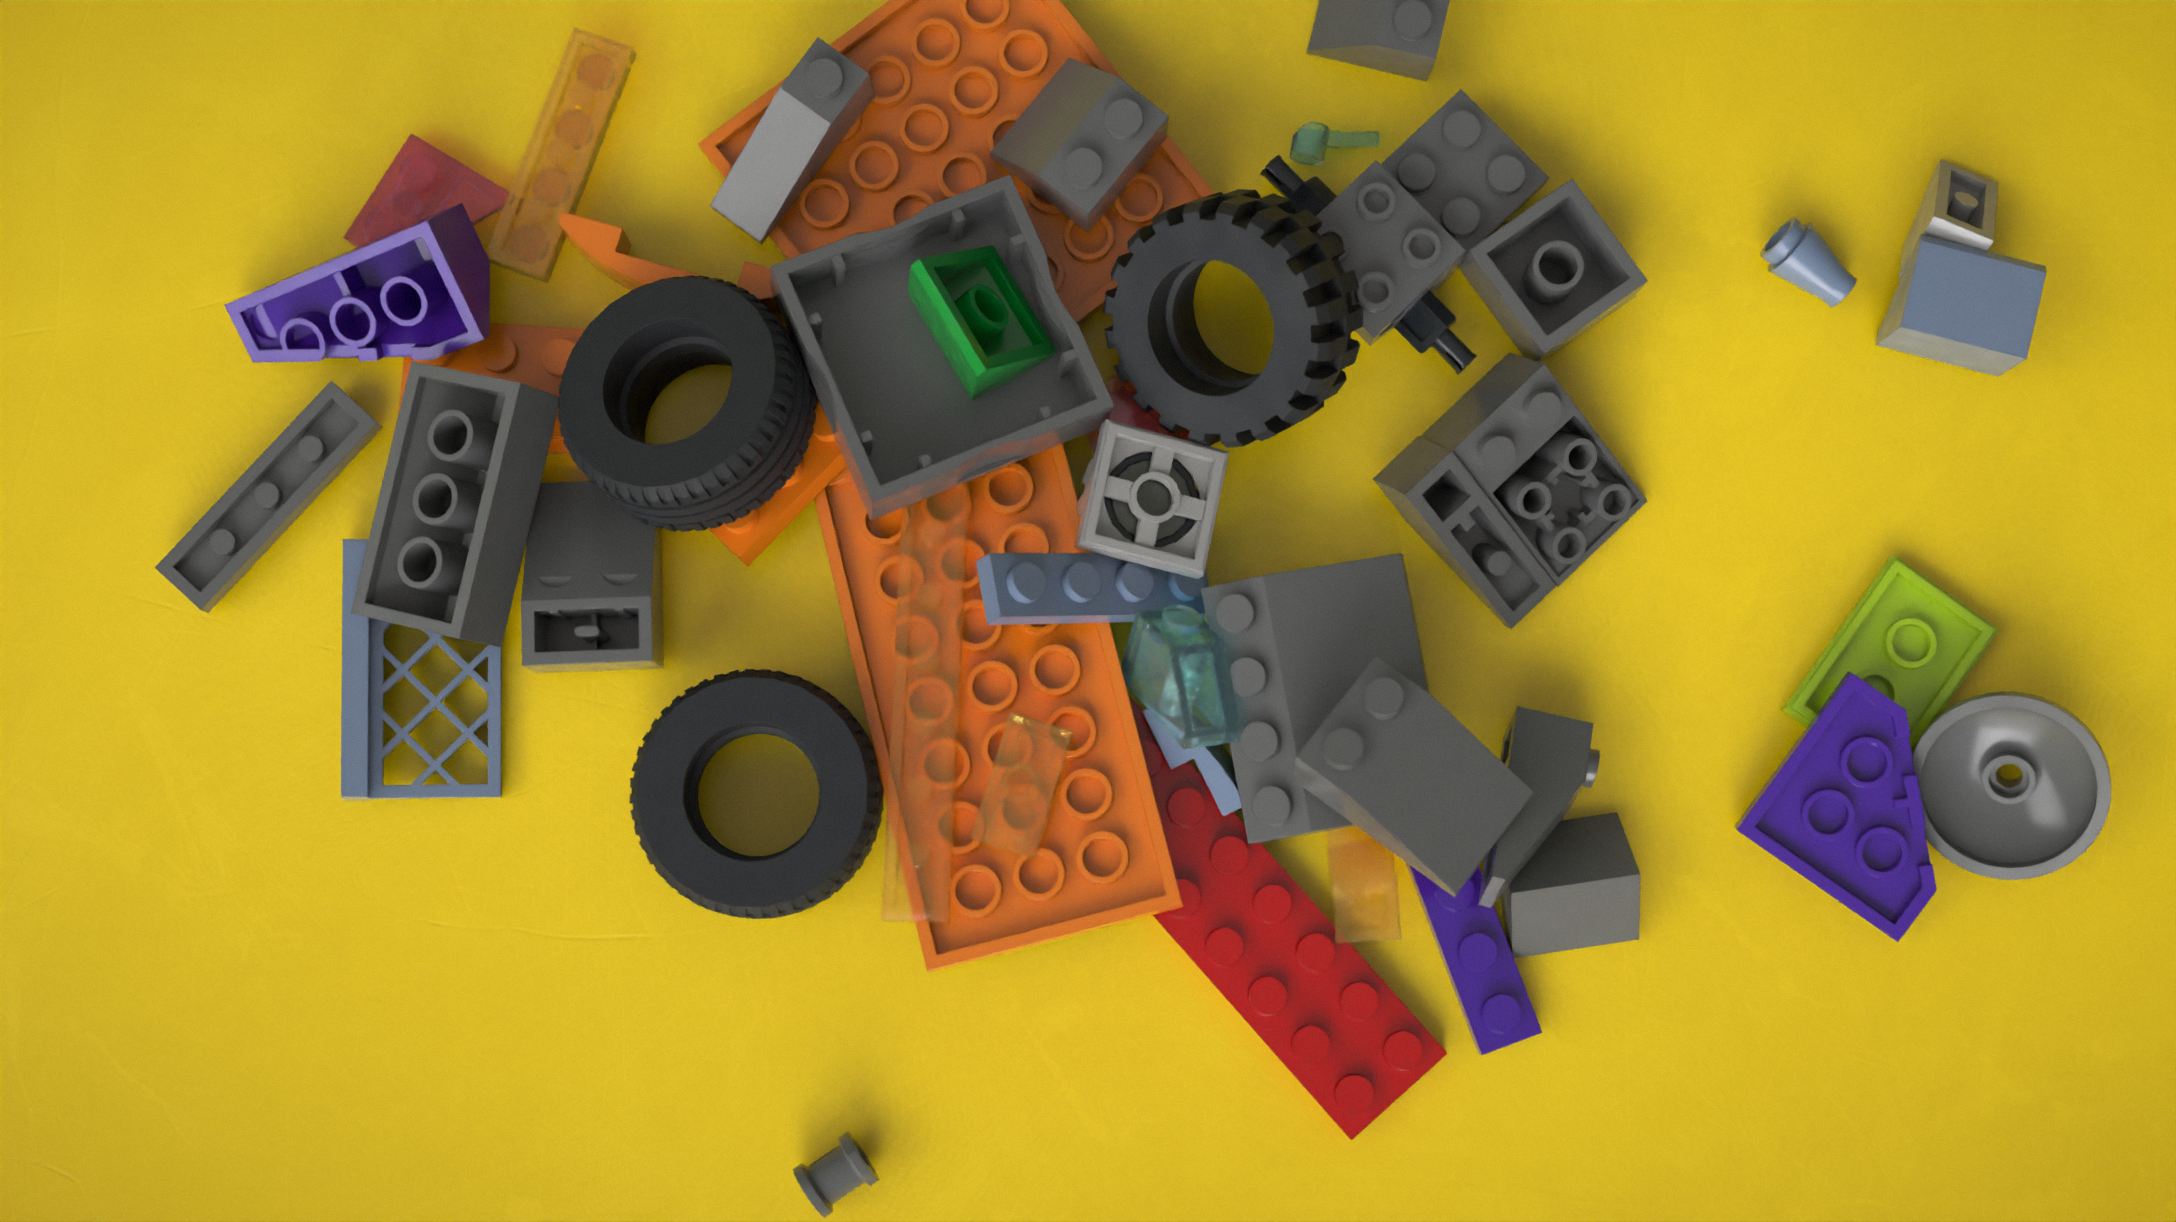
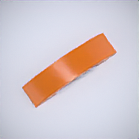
[558,212,780,314]

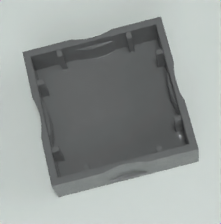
[770,175,1114,520]

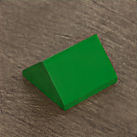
[907,245,1057,401]

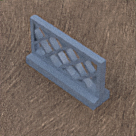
[341,539,501,801]

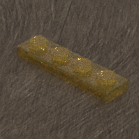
[486,27,636,283]

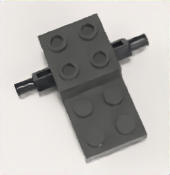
[1260,89,1549,375]

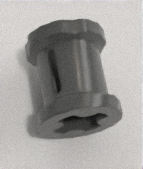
[793,1132,880,1218]

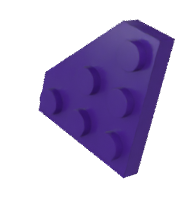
[1734,671,1937,942]

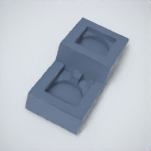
[1142,699,1242,816]

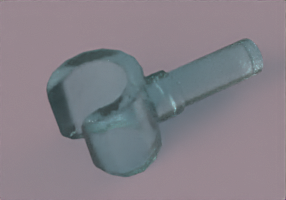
[1290,122,1380,165]

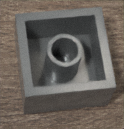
[1459,179,1648,363]

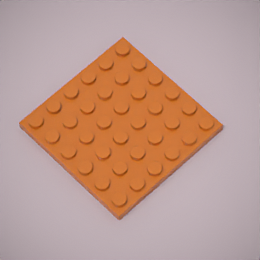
[698,0,1215,326]

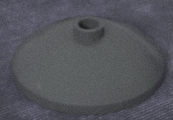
[1912,691,2111,880]

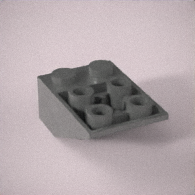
[1420,352,1647,587]
[521,481,664,673]

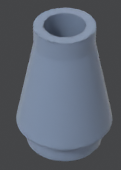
[1760,217,1857,308]

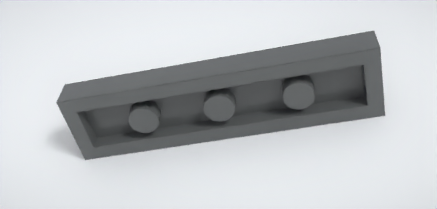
[155,381,383,613]

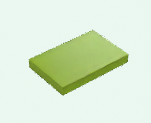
[1781,555,1999,753]

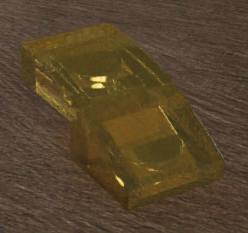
[1326,826,1402,943]

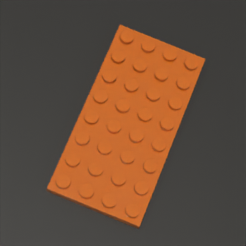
[814,443,1183,973]

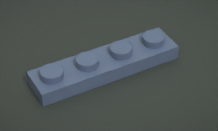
[976,553,1209,625]

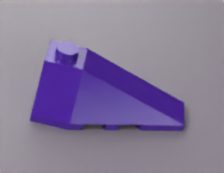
[224,203,490,362]

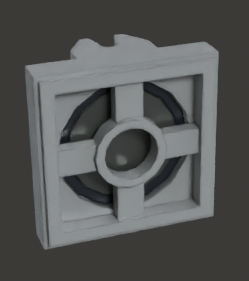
[1074,419,1229,579]

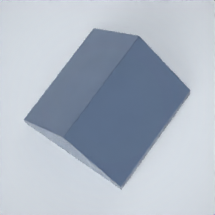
[1875,234,2047,377]

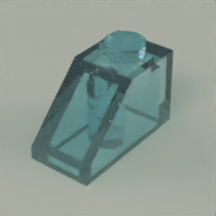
[1121,604,1241,749]

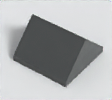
[1500,812,1640,958]

